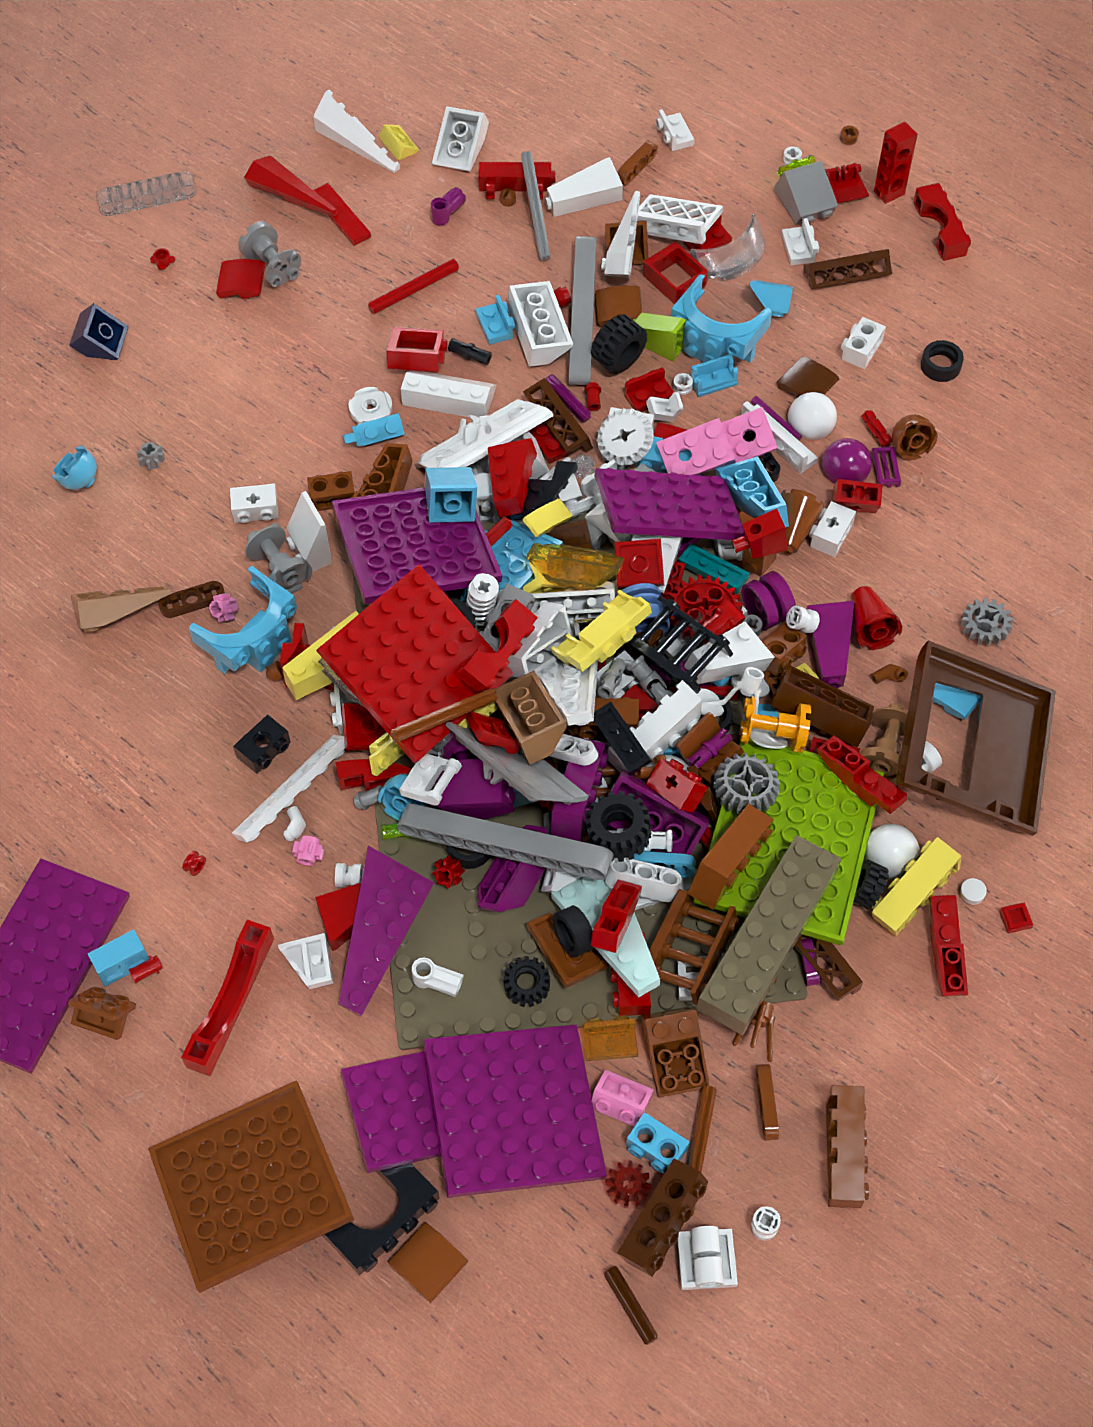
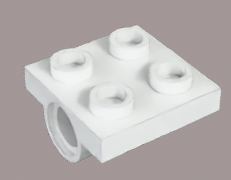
[677,1226,738,1290]

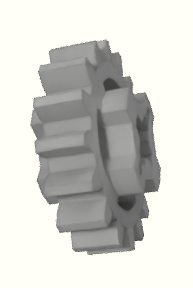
[961,598,1013,646]

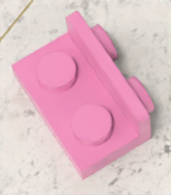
[591,1070,654,1127]

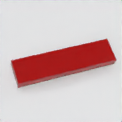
[314,183,371,246]

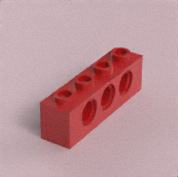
[873,121,918,204]

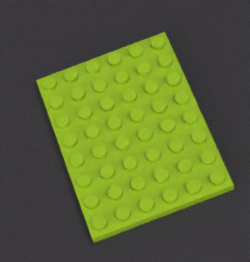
[694,738,884,946]

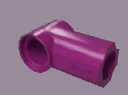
[431,187,466,226]

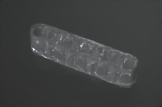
[96,171,197,216]

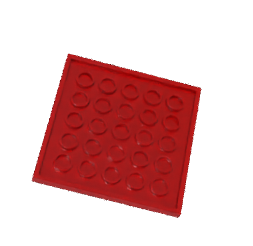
[316,564,514,764]

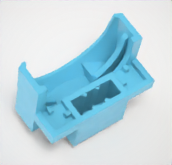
[671,274,772,363]
[189,566,297,674]

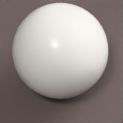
[788,392,837,440]
[864,824,919,879]

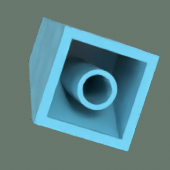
[425,467,478,522]

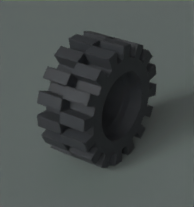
[853,859,889,909]
[504,956,550,1007]

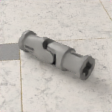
[626,654,674,705]

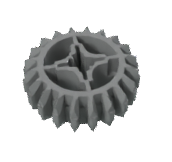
[713,752,780,816]

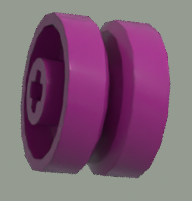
[741,571,796,631]

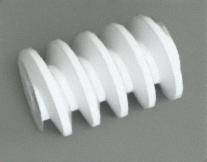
[466,573,499,621]

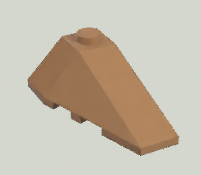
[71,586,171,632]

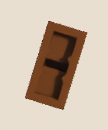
[307,471,355,511]
[762,622,807,676]

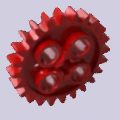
[669,575,743,645]

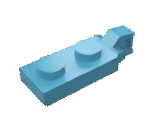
[342,413,405,446]

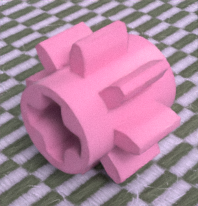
[209,593,238,622]
[292,836,324,866]

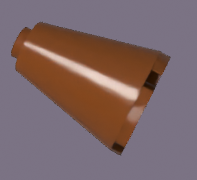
[781,489,824,555]

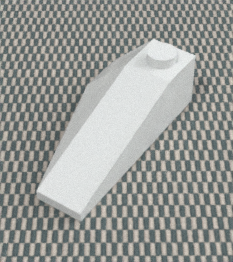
[601,191,640,279]

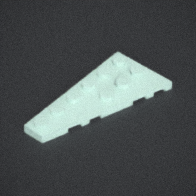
[551,876,660,998]

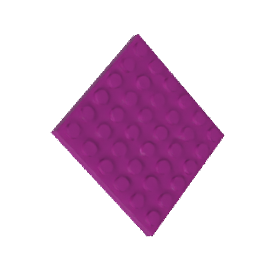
[332,487,503,604]
[423,1025,607,1198]

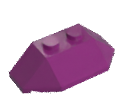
[478,824,547,912]

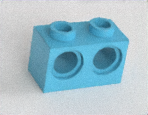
[626,1112,690,1174]

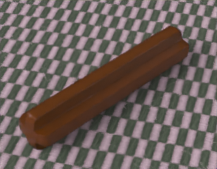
[604,1266,658,1345]

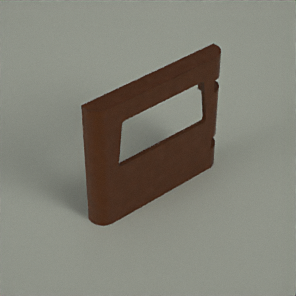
[896,640,1056,836]

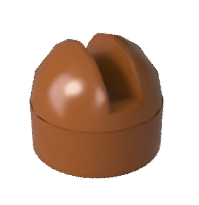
[500,188,516,207]
[266,661,283,681]

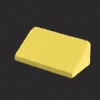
[379,124,419,160]

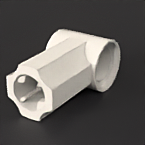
[412,957,464,997]

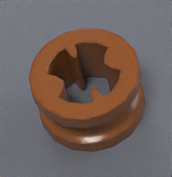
[840,126,859,145]

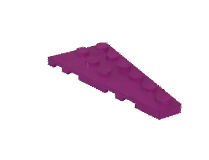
[338,846,434,1017]

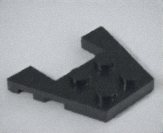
[497,461,578,520]

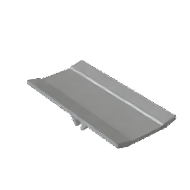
[445,721,588,805]

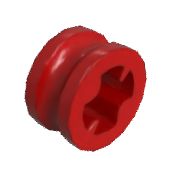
[182,851,206,876]

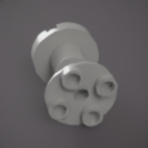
[238,221,301,287]
[245,523,312,594]

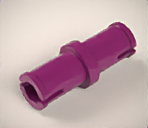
[686,728,732,769]

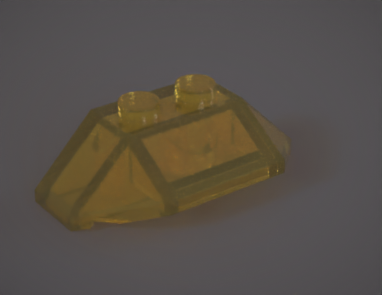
[527,543,624,590]

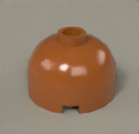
[891,414,938,460]

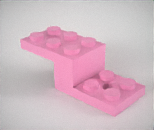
[656,407,778,475]

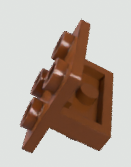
[68,987,136,1040]

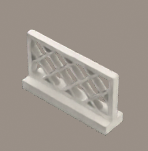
[637,194,723,244]

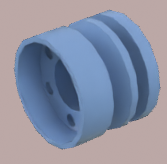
[615,583,670,635]

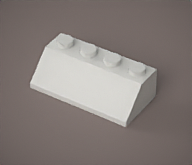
[507,281,573,367]
[401,370,496,418]

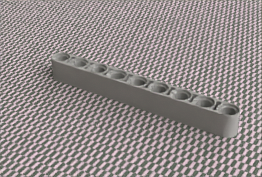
[569,236,596,385]
[397,804,613,880]

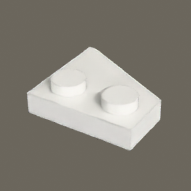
[278,933,334,989]

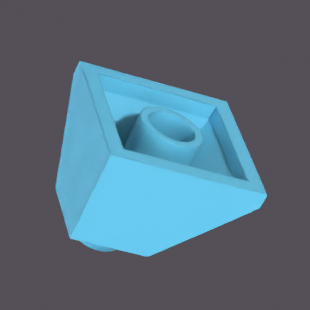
[750,280,794,317]

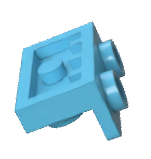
[476,295,515,345]

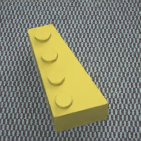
[282,611,358,700]
[872,837,961,937]

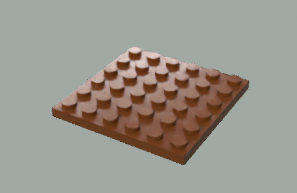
[148,1080,355,1293]

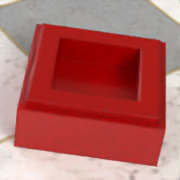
[999,902,1034,934]

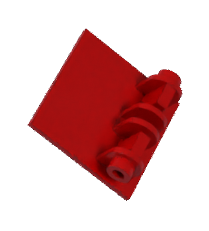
[825,162,869,203]

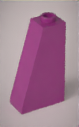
[806,601,854,688]

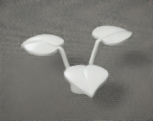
[697,667,788,748]

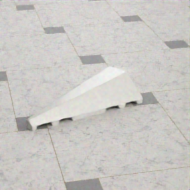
[313,90,400,173]

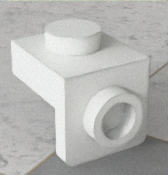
[646,392,683,422]

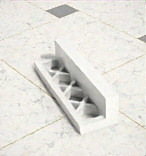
[741,401,818,474]

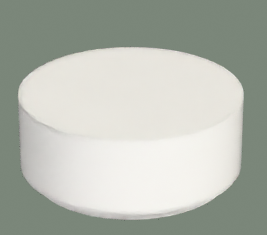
[960,878,987,905]

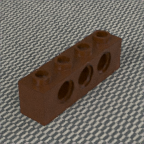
[617,1158,708,1277]

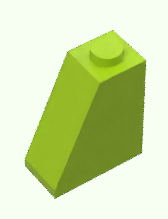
[633,313,686,362]

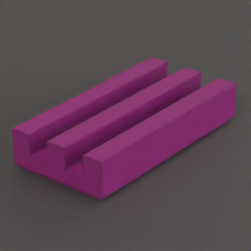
[871,447,901,488]

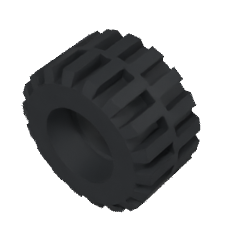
[591,314,647,374]
[586,791,652,862]

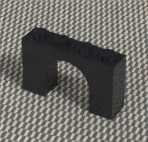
[322,1163,439,1276]

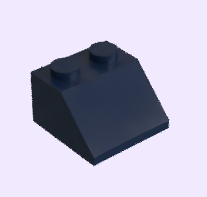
[69,303,129,360]

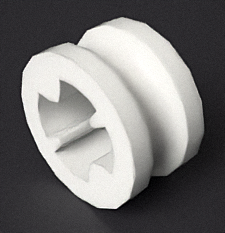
[783,146,802,167]
[673,373,693,395]

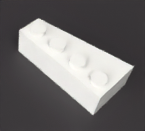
[608,680,702,775]

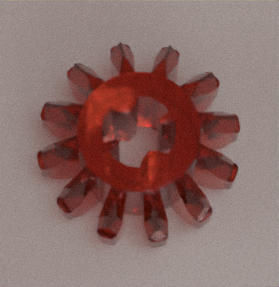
[605,1160,651,1208]

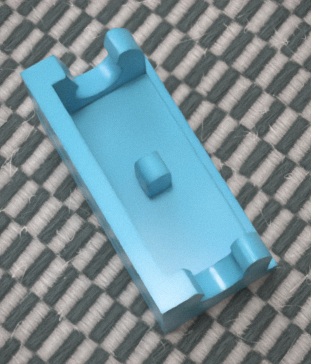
[690,354,738,397]
[88,929,149,987]

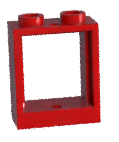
[643,241,708,304]
[386,327,448,372]

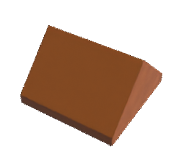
[605,221,649,264]

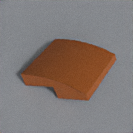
[595,285,642,328]
[388,1222,469,1303]

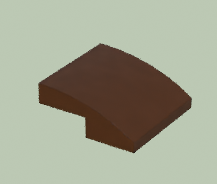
[776,356,839,398]
[546,519,595,572]
[687,765,719,827]

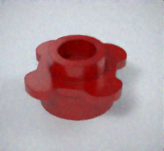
[150,248,175,270]

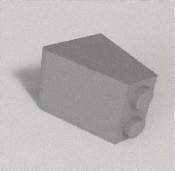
[774,161,838,225]

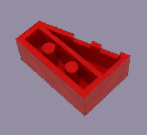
[487,438,537,517]

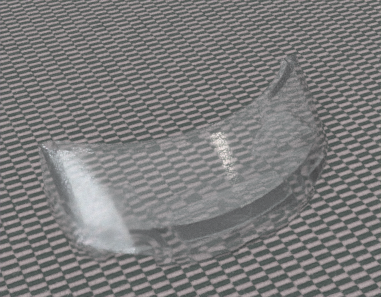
[689,213,765,281]

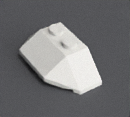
[531,589,615,637]

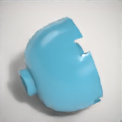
[52,446,97,490]
[378,774,428,821]

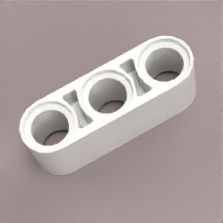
[605,858,682,902]

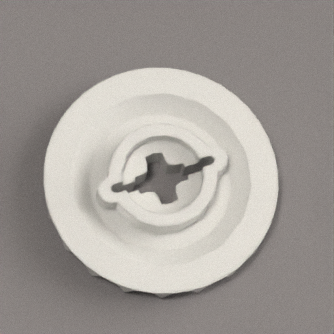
[597,408,654,465]

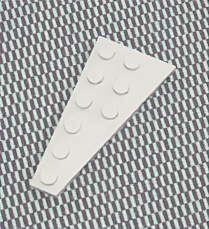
[536,659,598,726]

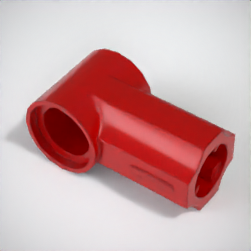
[702,600,746,644]

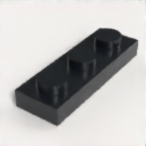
[594,701,652,775]

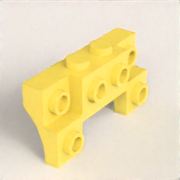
[551,590,652,672]

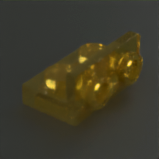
[583,1016,638,1062]

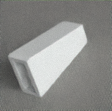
[544,157,623,217]

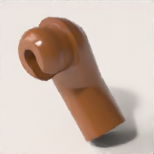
[871,664,908,684]
[634,754,667,779]

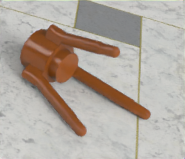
[732,1001,775,1062]

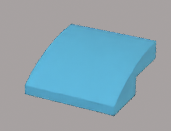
[932,683,981,720]

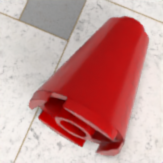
[851,586,903,650]

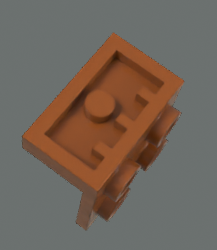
[676,712,744,786]

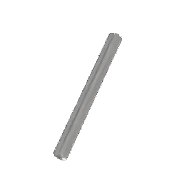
[521,151,550,261]

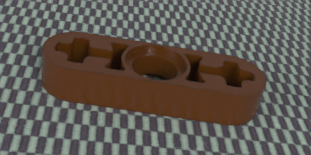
[158,581,225,618]

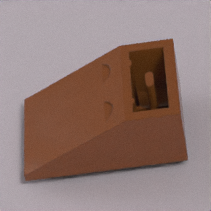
[641,1006,710,1098]

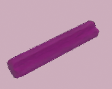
[546,374,591,422]

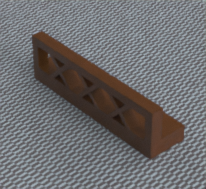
[803,249,892,289]
[523,378,593,455]
[794,934,863,1001]

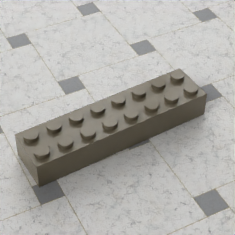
[696,835,841,1035]

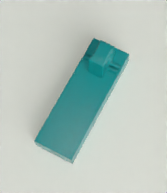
[679,544,749,594]

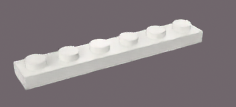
[232,735,345,843]

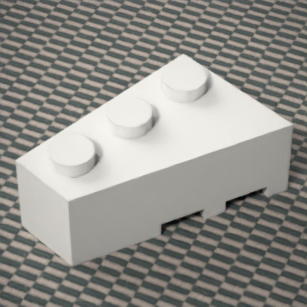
[507,602,573,678]
[684,622,774,684]

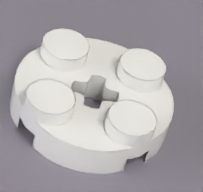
[348,387,393,424]

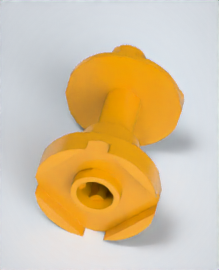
[739,696,811,753]

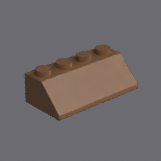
[494,670,567,765]

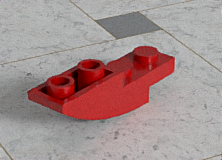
[817,736,908,814]
[929,895,969,997]

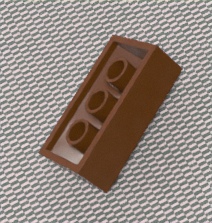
[771,665,874,748]

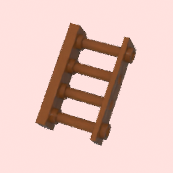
[649,889,740,1005]

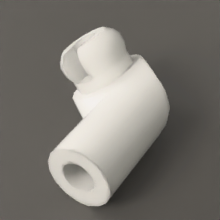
[283,806,306,842]

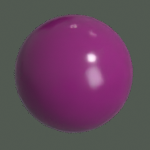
[822,438,872,484]

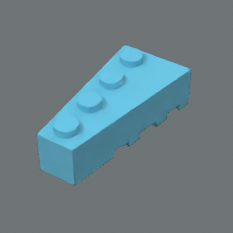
[715,456,789,527]

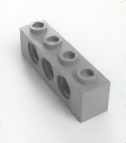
[479,583,536,652]

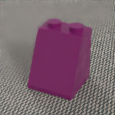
[437,759,516,820]

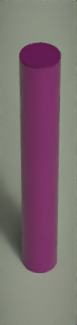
[751,396,802,441]

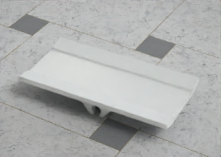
[414,399,553,468]

